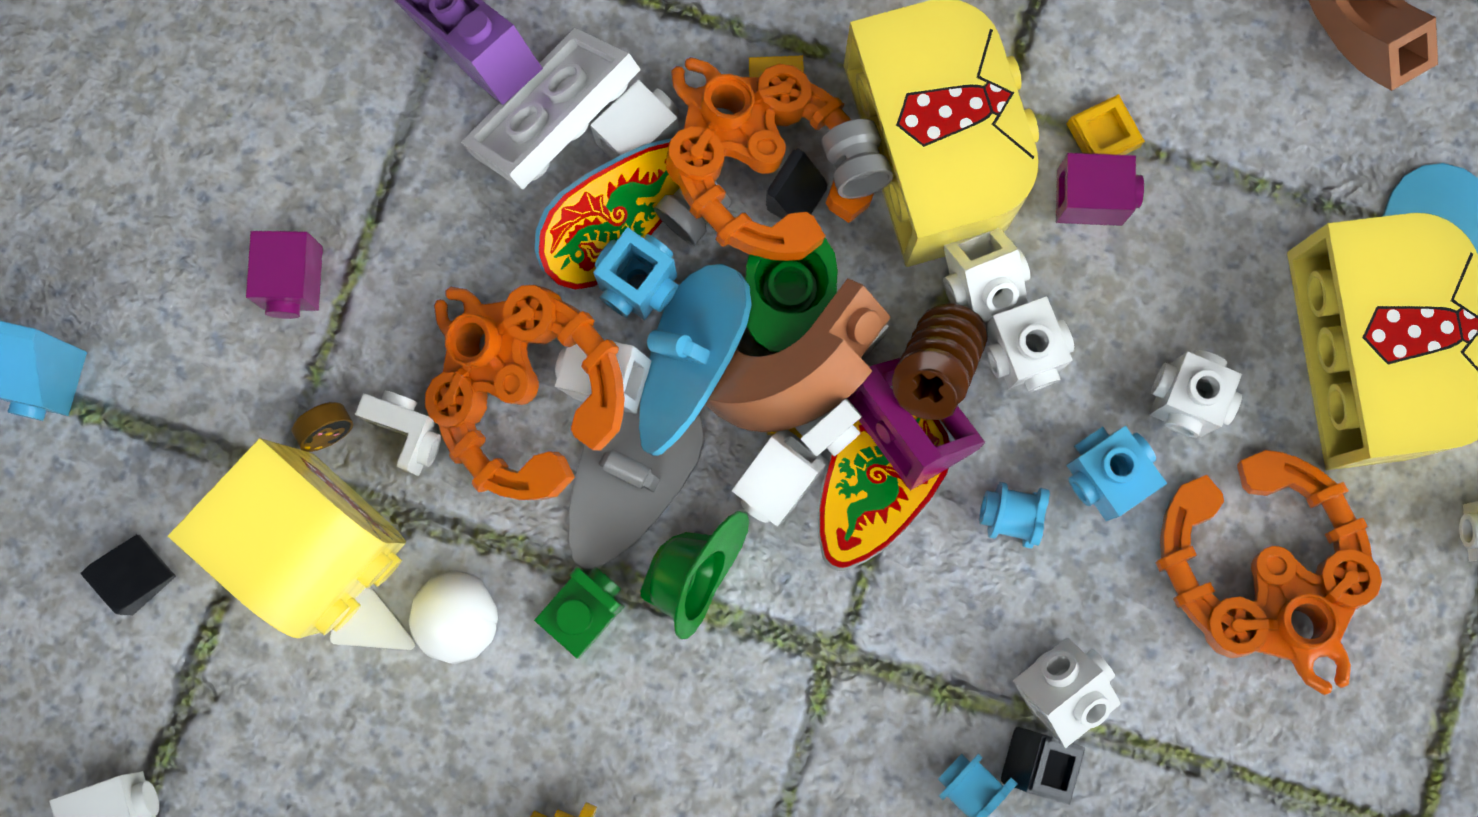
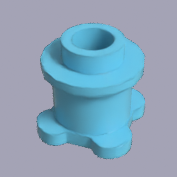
[979,482,1050,549]
[938,754,1018,817]

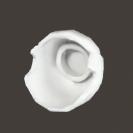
[409,570,498,664]

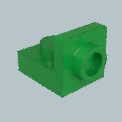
[534,566,625,659]

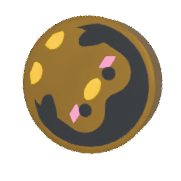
[291,402,353,452]

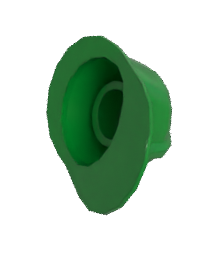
[745,238,838,353]
[640,511,749,640]

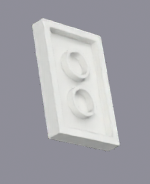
[461,28,641,190]

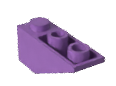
[394,0,543,105]

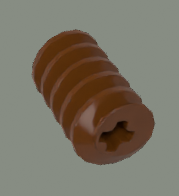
[892,303,988,420]

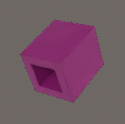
[1056,153,1144,226]
[246,231,323,319]

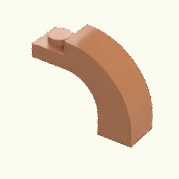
[1308,0,1438,91]
[705,278,891,432]

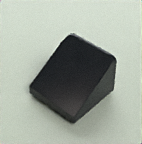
[766,148,828,219]
[80,534,176,616]
[1001,727,1085,805]

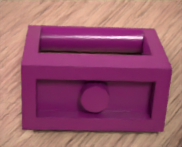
[847,358,985,491]

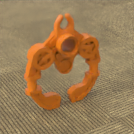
[666,57,874,261]
[425,285,625,500]
[1155,450,1382,696]

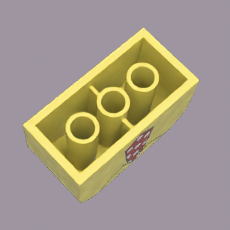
[843,0,1039,267]
[1287,213,1478,471]
[167,438,406,638]

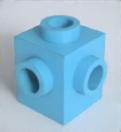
[593,227,679,320]
[1066,425,1167,521]

